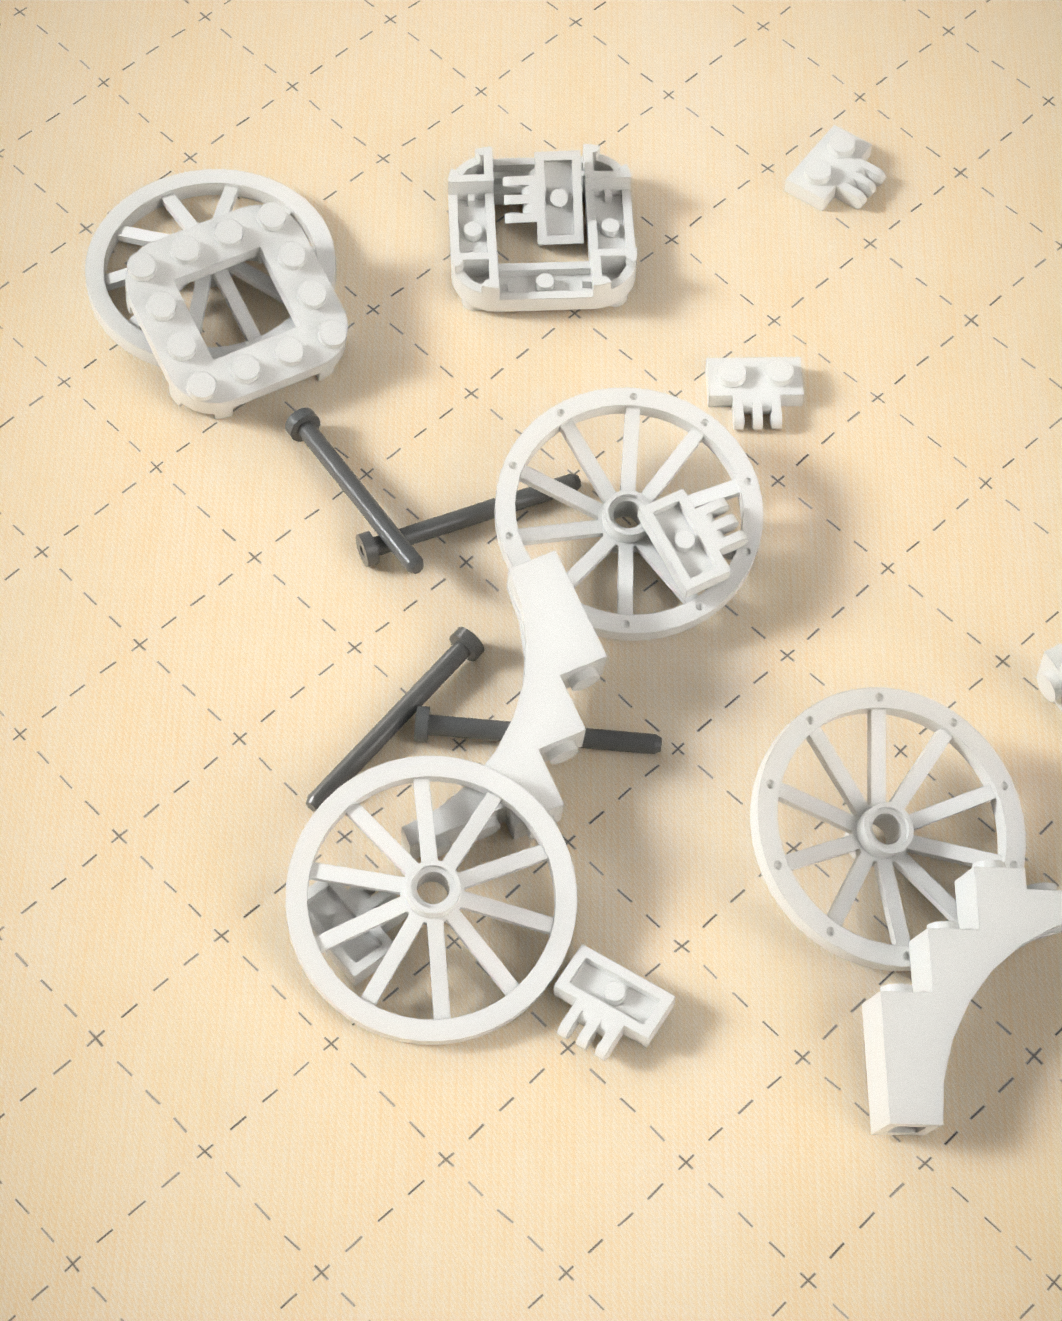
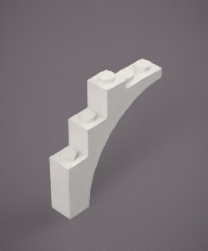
[401,550,607,859]
[862,860,1062,1136]

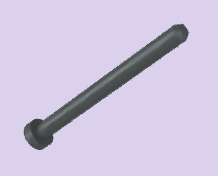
[285,408,424,574]
[356,473,581,567]
[306,627,484,812]
[414,706,662,754]

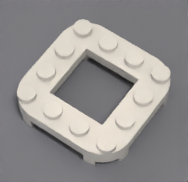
[448,144,637,312]
[125,202,348,419]

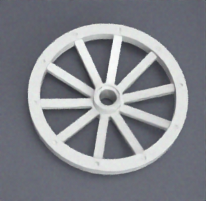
[85,169,336,367]
[494,387,763,641]
[750,687,1026,971]
[286,756,577,1045]

